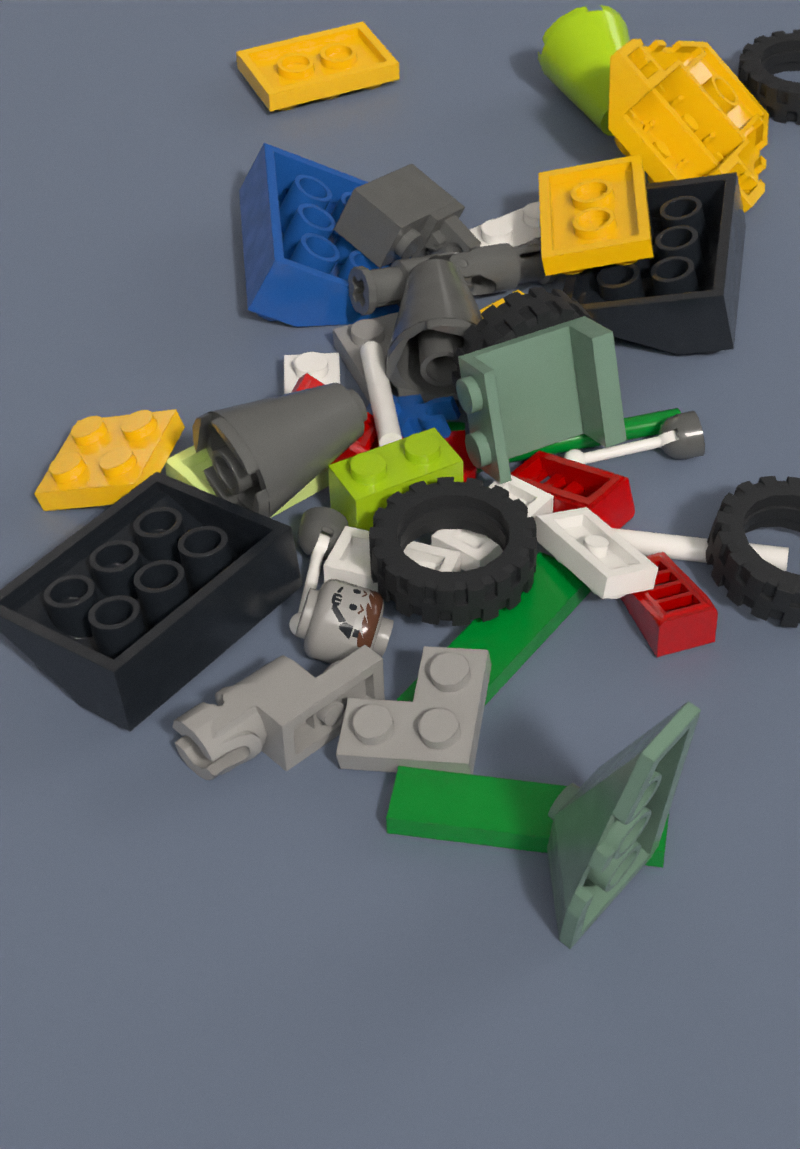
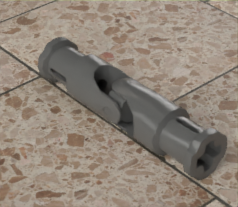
[348,237,558,315]

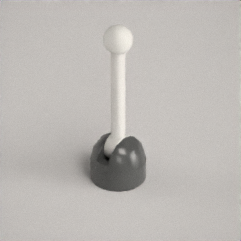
[563,410,705,464]
[289,507,349,635]

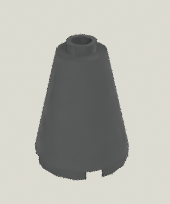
[385,259,483,408]
[192,383,367,518]

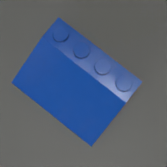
[239,143,411,327]

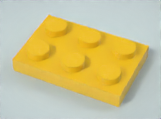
[236,21,400,111]
[538,154,654,276]

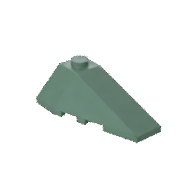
[547,701,701,949]

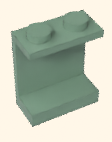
[456,316,627,484]

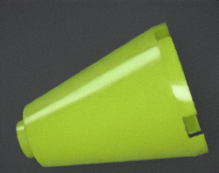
[538,5,630,137]

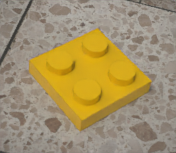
[34,409,185,511]

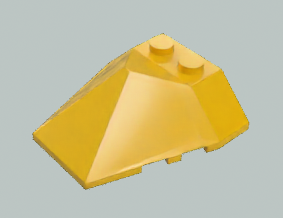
[608,39,769,213]

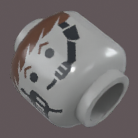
[295,579,394,664]

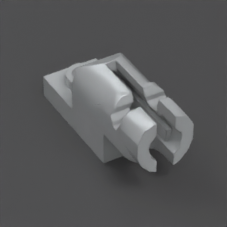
[172,645,385,780]

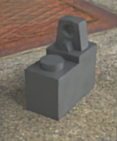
[334,163,481,268]

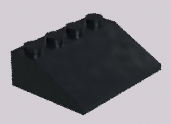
[563,172,746,355]
[0,472,303,732]

